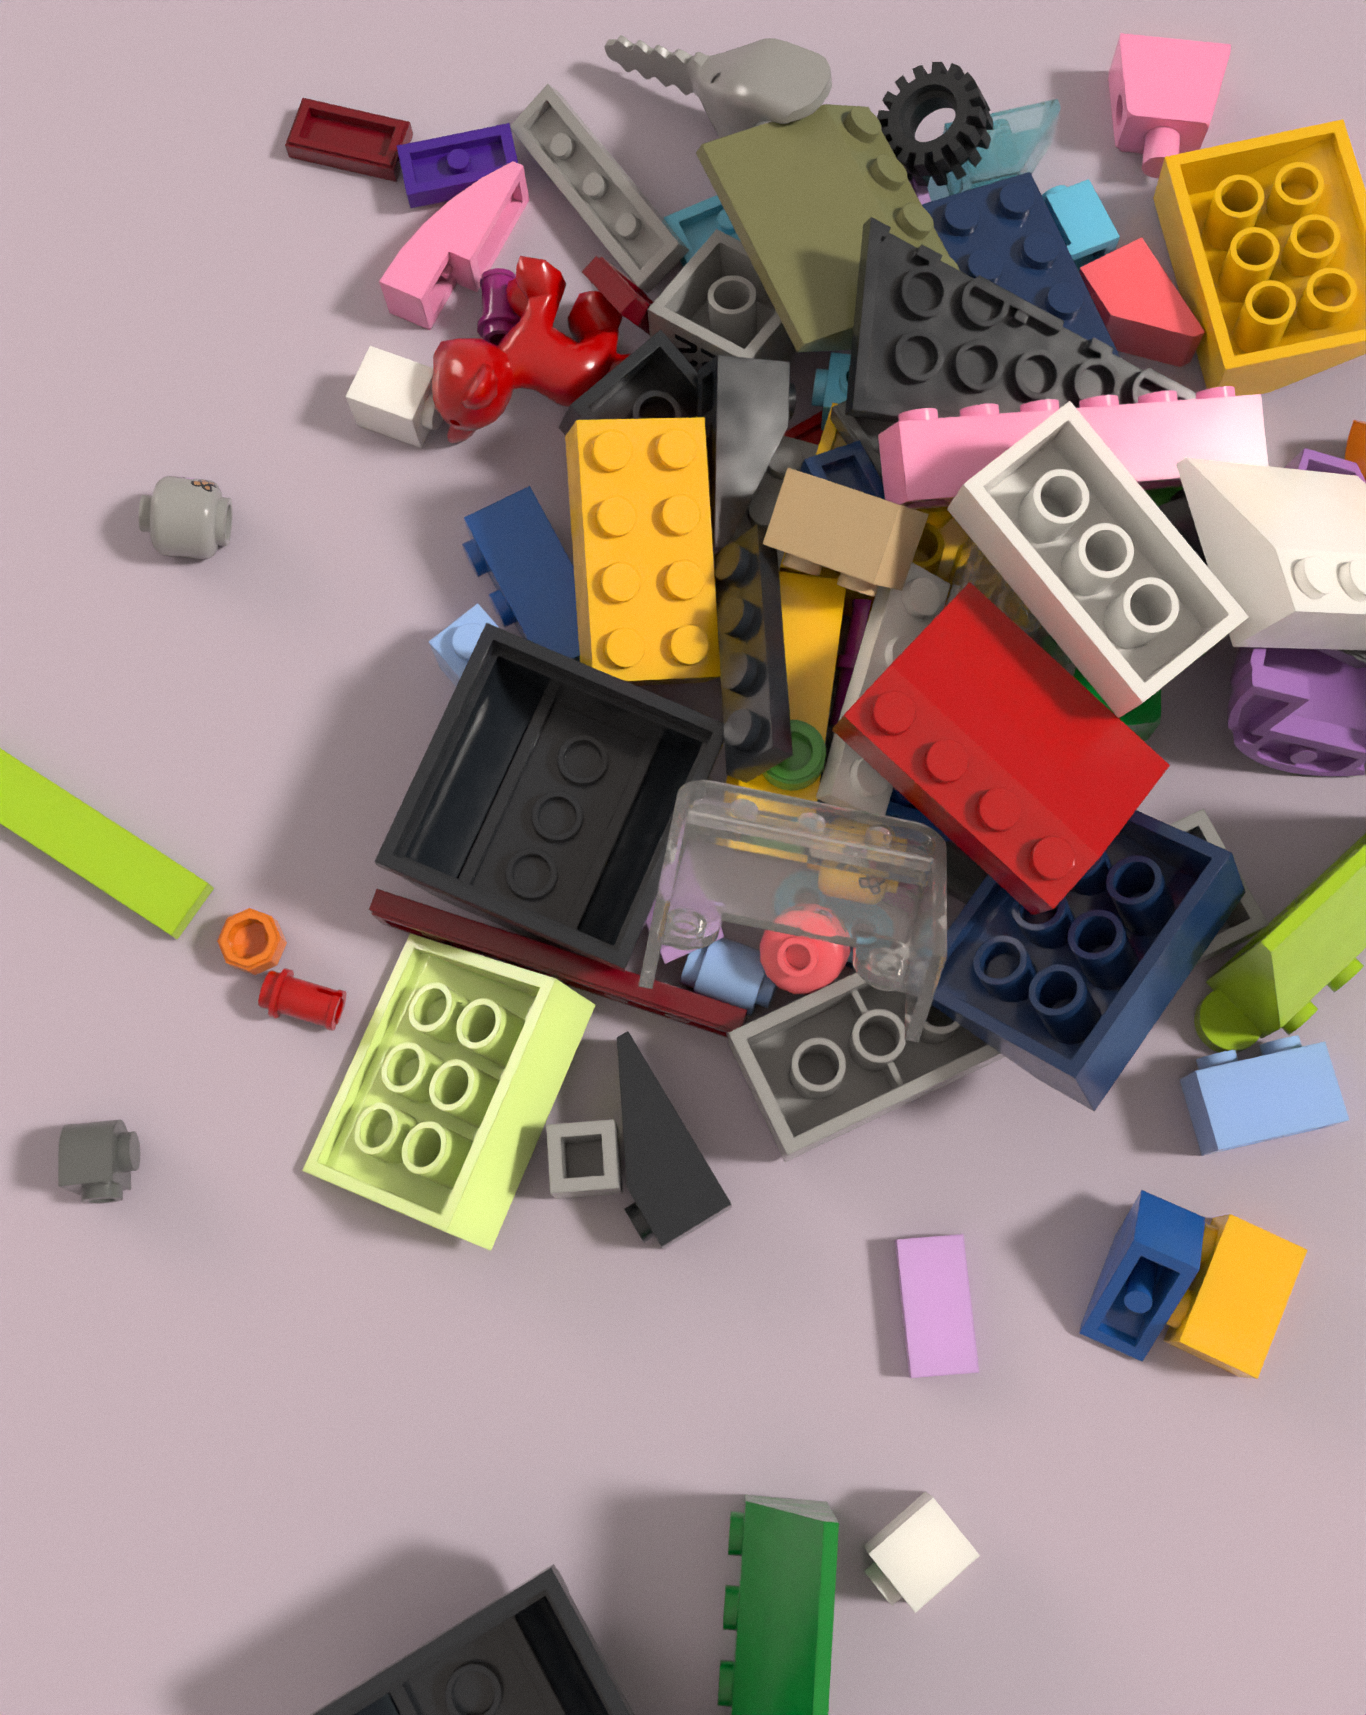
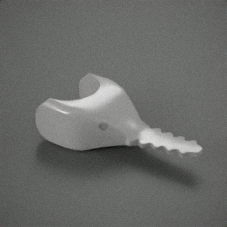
[604,35,832,138]

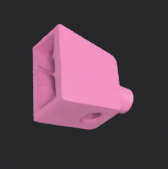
[1108,33,1231,178]

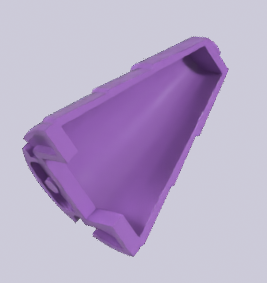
[1227,448,1366,777]

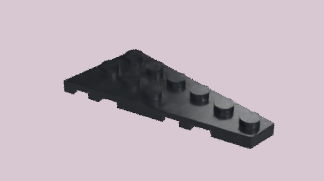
[845,217,1196,423]

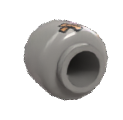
[139,476,232,559]

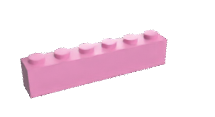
[878,386,1268,510]

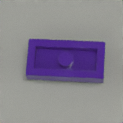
[397,123,518,208]

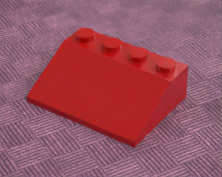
[832,582,1170,915]

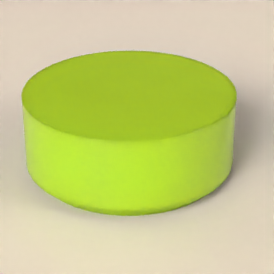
[1194,989,1262,1053]

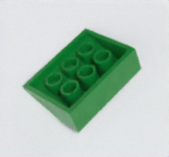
[717,1495,839,1715]

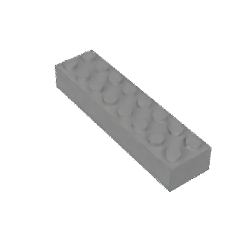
[728,809,1269,1162]

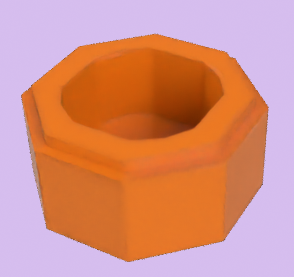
[217,908,287,975]

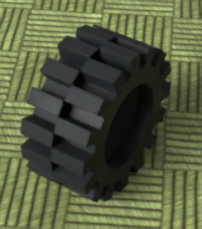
[877,62,993,187]

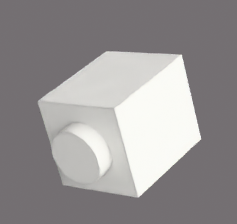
[345,346,443,448]
[864,1491,980,1613]

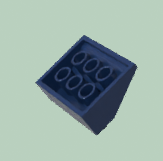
[908,810,1246,1112]

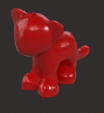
[432,256,632,443]

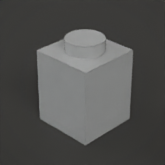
[546,1119,623,1199]

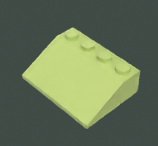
[302,933,596,1251]

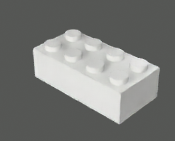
[947,401,1249,718]

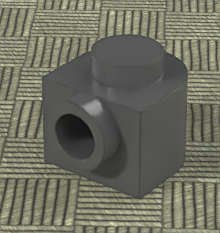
[58,1119,140,1204]

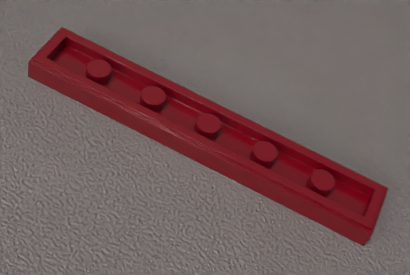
[369,889,747,1038]

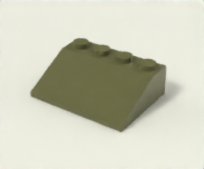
[696,104,960,352]

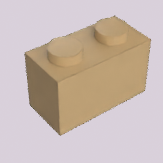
[763,468,929,596]

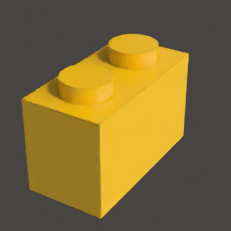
[1163,1214,1307,1379]

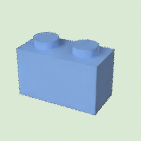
[1180,1035,1349,1156]

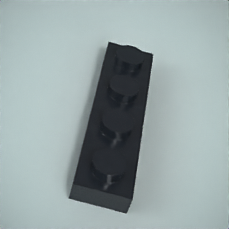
[714,524,793,783]

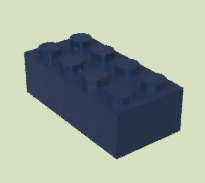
[922,172,1121,358]

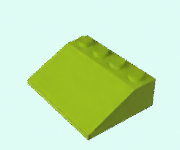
[1206,833,1366,1039]

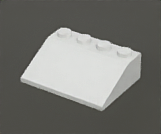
[1176,457,1366,650]

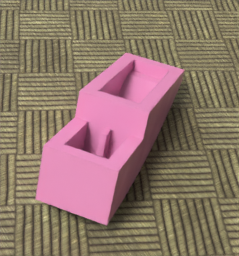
[379,161,529,330]

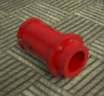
[258,968,347,1031]

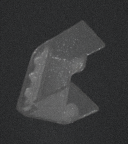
[639,780,947,1043]

